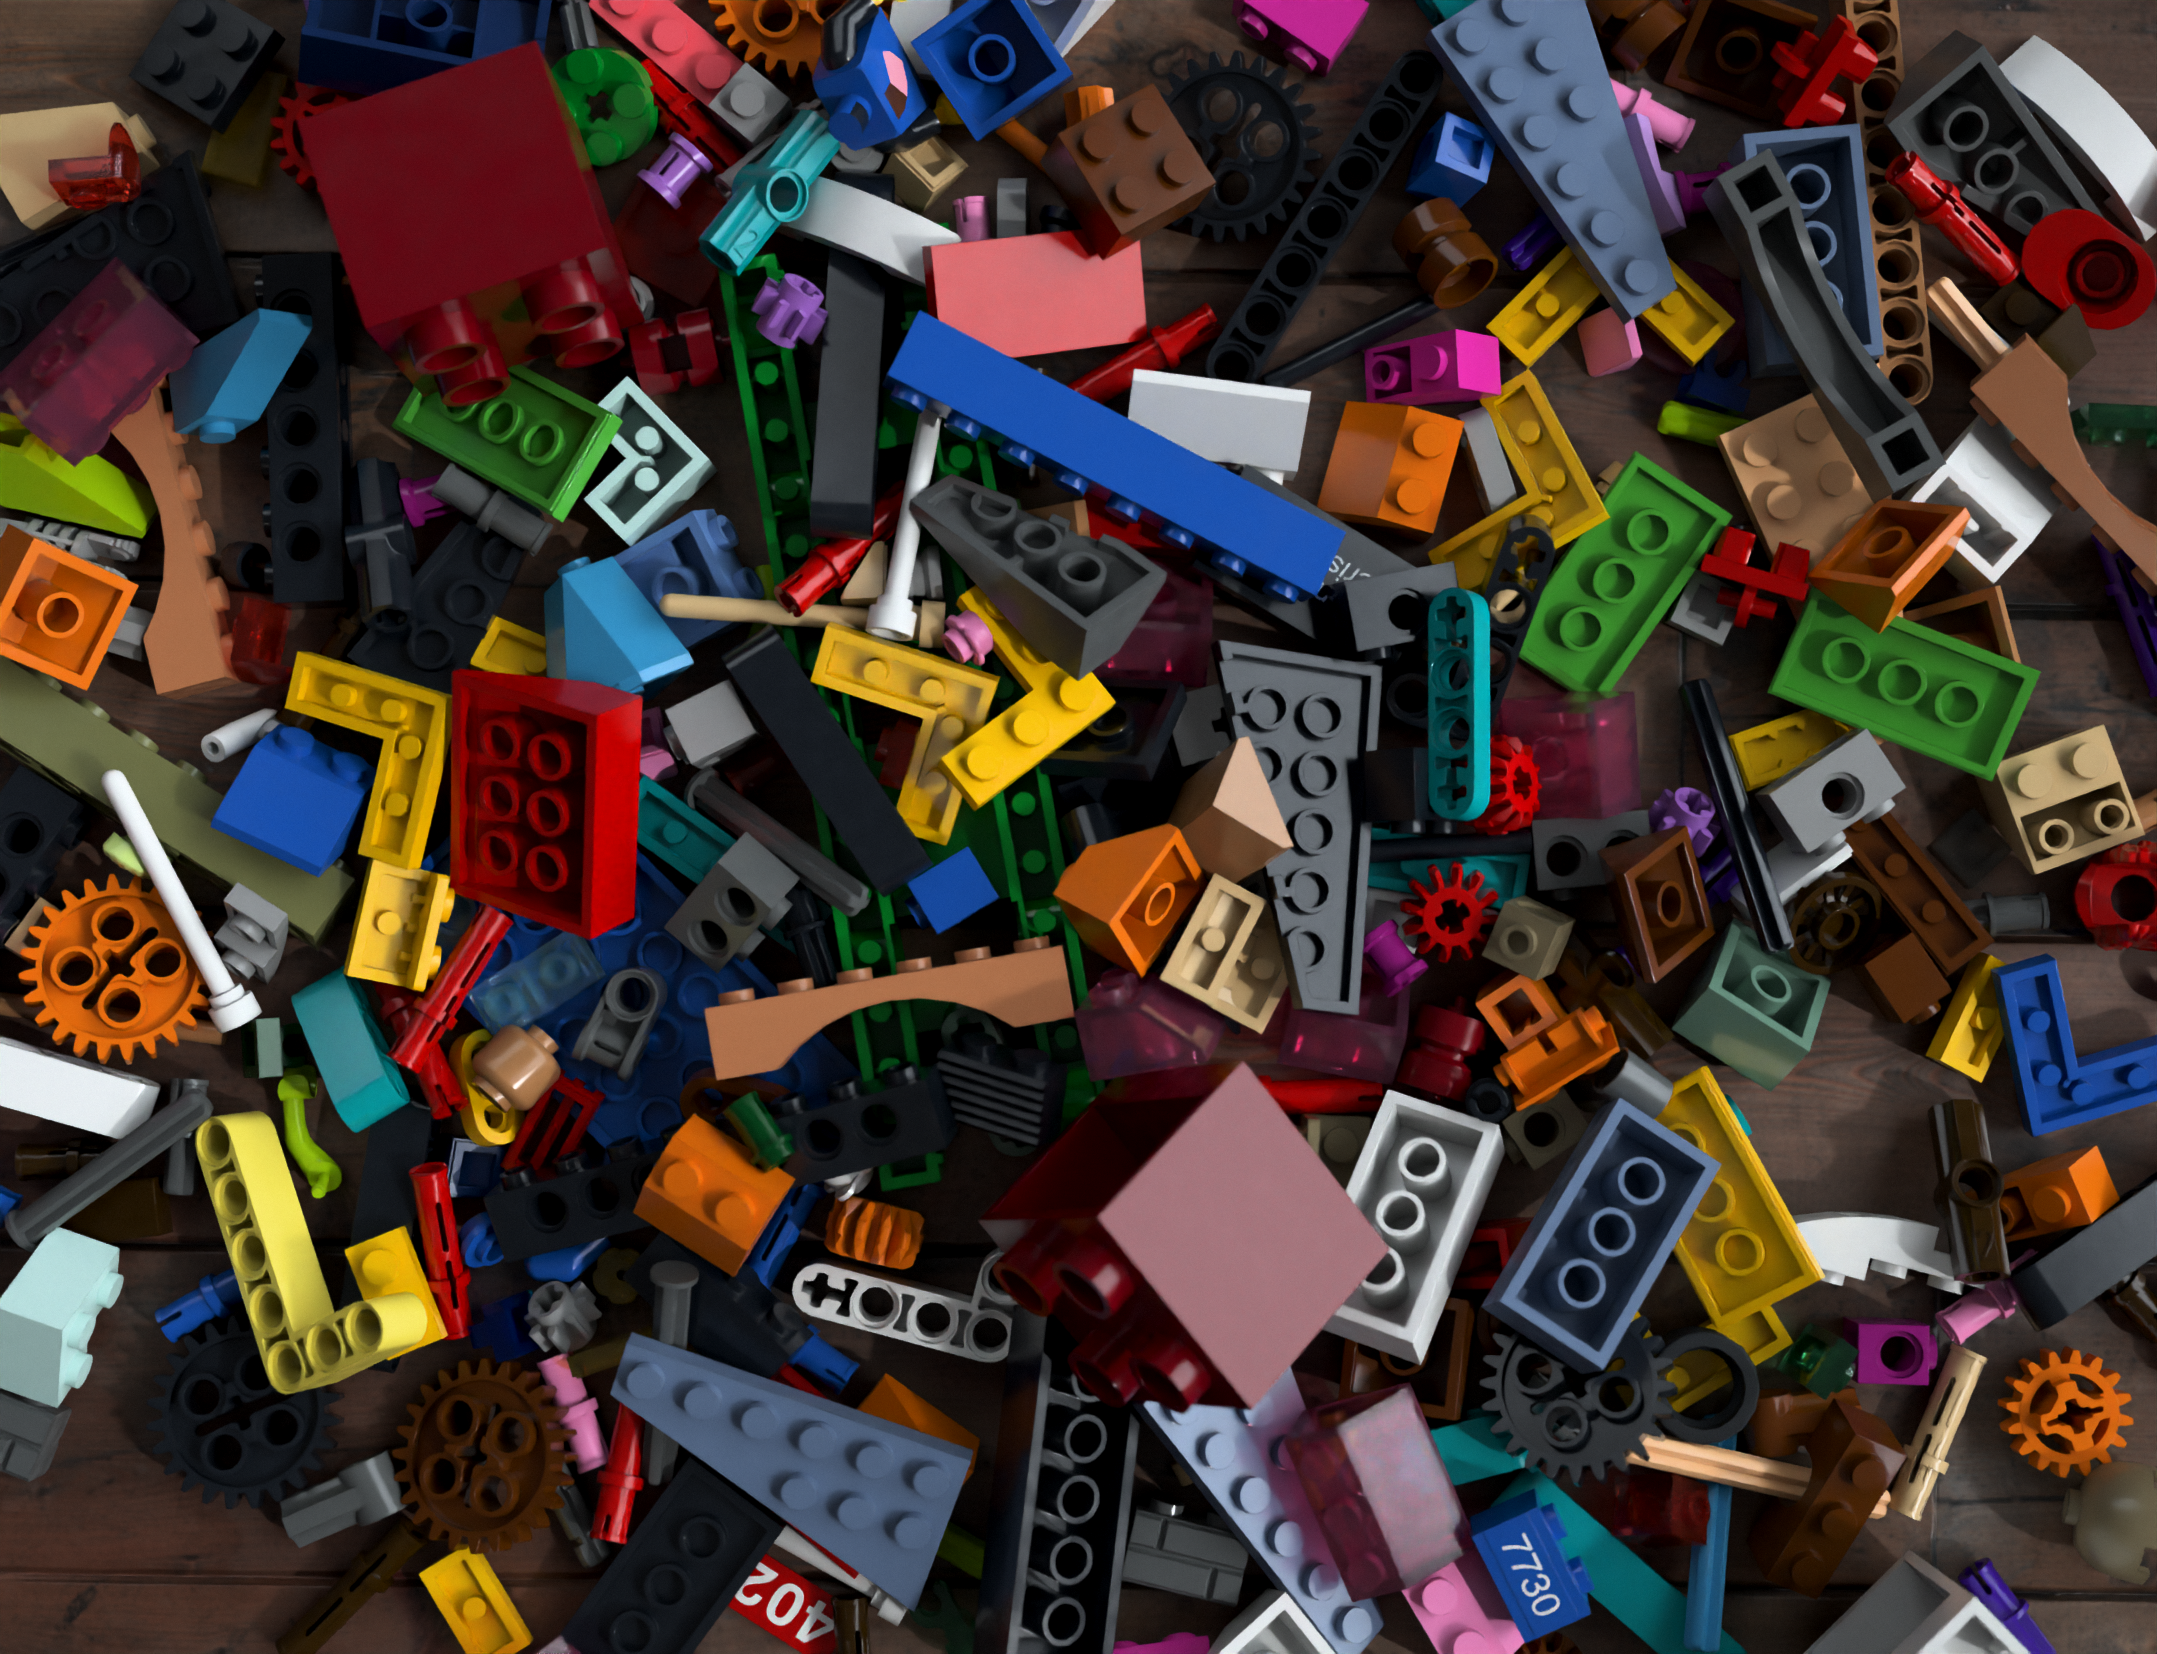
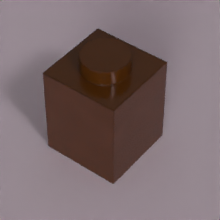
[1850,932,1953,1026]

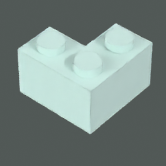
[584,376,718,547]
[0,1227,124,1408]

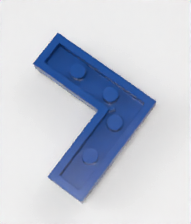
[1991,953,2157,1137]

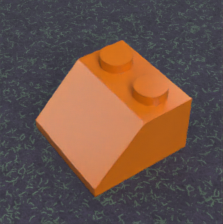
[1316,401,1465,544]
[0,524,139,691]
[1053,823,1208,978]
[633,1114,795,1277]

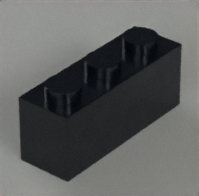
[622,1231,814,1381]

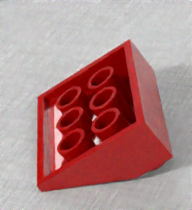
[450,669,642,940]

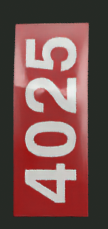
[728,1554,835,1654]

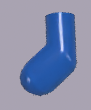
[524,1237,612,1283]

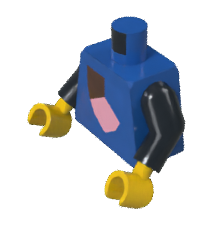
[812,0,965,153]

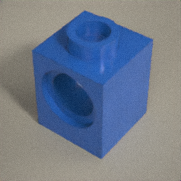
[1404,112,1496,209]
[904,847,1000,935]

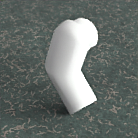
[201,708,288,763]

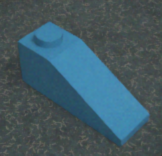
[167,308,313,444]

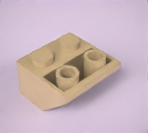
[1974,724,2145,875]

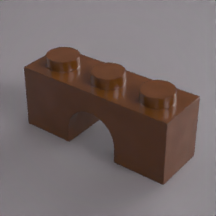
[1746,1398,1907,1600]

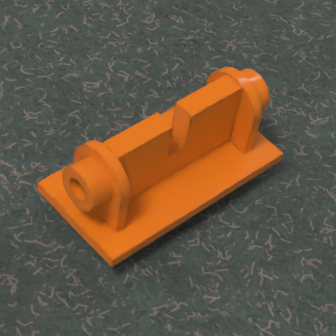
[1493,1006,1620,1112]

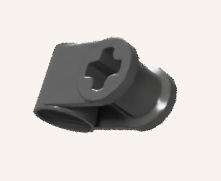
[572,966,668,1083]

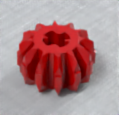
[1454,734,1543,835]
[1399,861,1499,963]

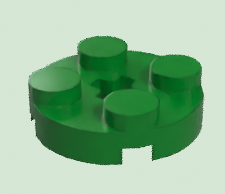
[551,47,658,167]

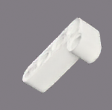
[0,1035,161,1140]
[792,1247,1018,1363]

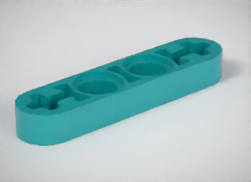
[1428,587,1490,821]

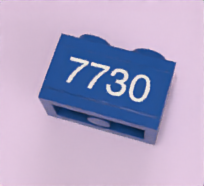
[1470,1488,1595,1643]

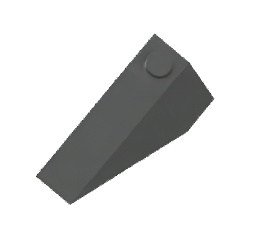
[1883,30,2103,236]
[909,474,1167,681]

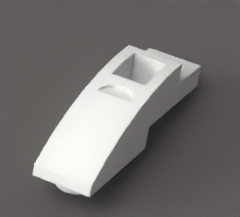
[1792,1212,1986,1295]

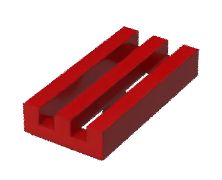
[500,1068,606,1195]

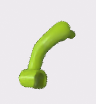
[277,1065,342,1198]

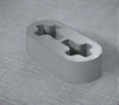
[997,178,1030,238]
[1454,407,1517,517]

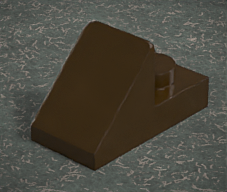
[1976,271,2097,382]

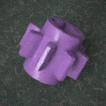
[751,273,828,349]
[1648,787,1722,858]

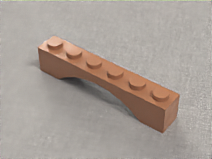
[1969,333,2157,597]
[72,340,244,700]
[704,936,1075,1081]

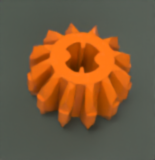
[824,1195,925,1270]

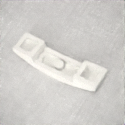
[1999,35,2157,244]
[770,176,962,288]

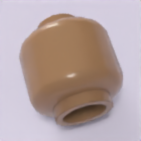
[471,1024,561,1113]

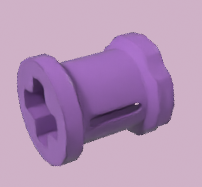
[636,132,714,211]

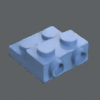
[613,509,764,651]

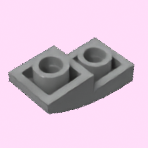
[214,882,289,985]

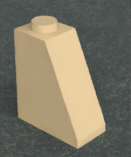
[0,102,160,232]

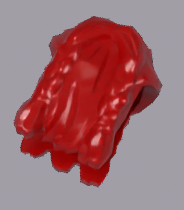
[2071,840,2157,952]

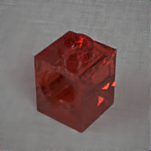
[1612,1473,1711,1547]

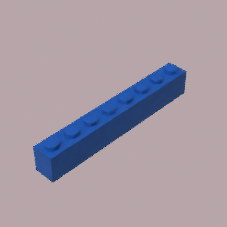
[881,310,1346,604]

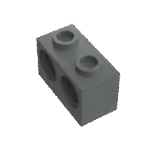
[1523,810,1650,902]
[664,832,800,974]

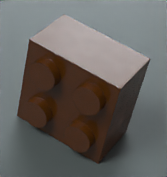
[1040,83,1216,261]

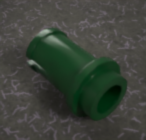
[723,1091,795,1173]

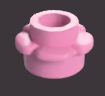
[941,610,994,666]

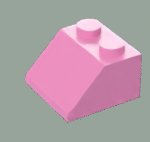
[1390,1521,1524,1654]

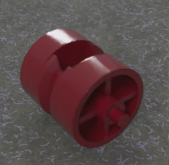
[619,307,732,397]
[1395,996,1492,1104]

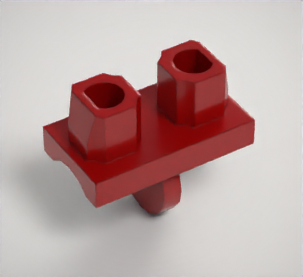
[1770,14,1878,129]
[1700,526,1810,629]

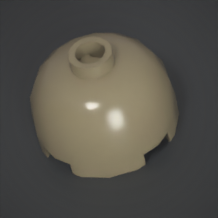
[2062,1460,2157,1585]

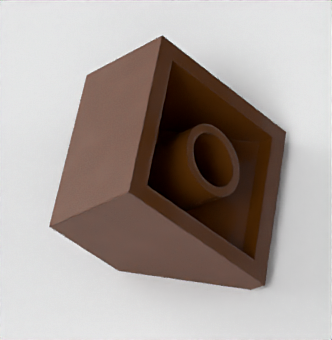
[1338,1295,1479,1421]

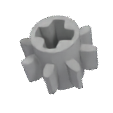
[524,1281,602,1354]

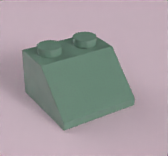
[1671,918,1832,1092]

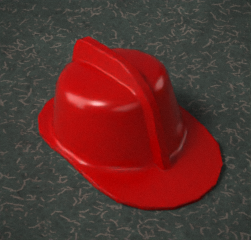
[2021,209,2157,330]

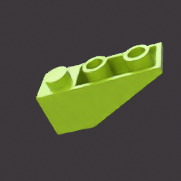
[0,412,159,538]

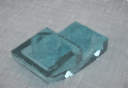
[468,931,607,1036]

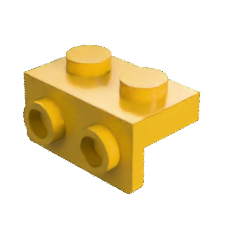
[343,858,455,992]

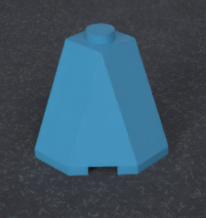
[544,556,694,703]

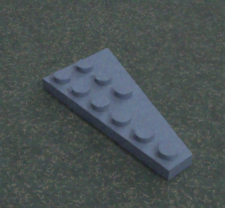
[1424,0,1677,325]
[610,1332,973,1612]
[1131,1366,1386,1654]

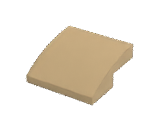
[1159,873,1288,1034]

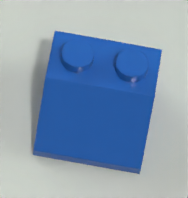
[910,0,1074,142]
[210,723,377,877]

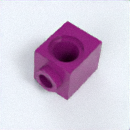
[1842,1316,1938,1385]

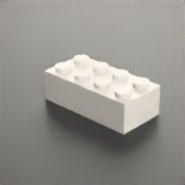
[1322,1089,1505,1365]

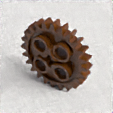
[392,1358,578,1554]

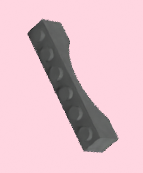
[1701,148,1947,503]

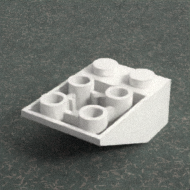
[1901,415,2090,592]

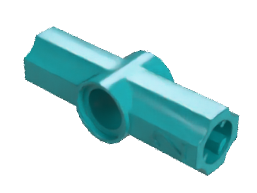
[698,109,841,276]

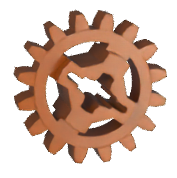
[1997,1346,2133,1478]

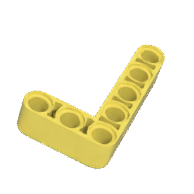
[195,1111,427,1395]

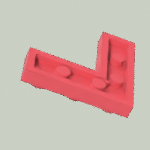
[588,0,744,115]

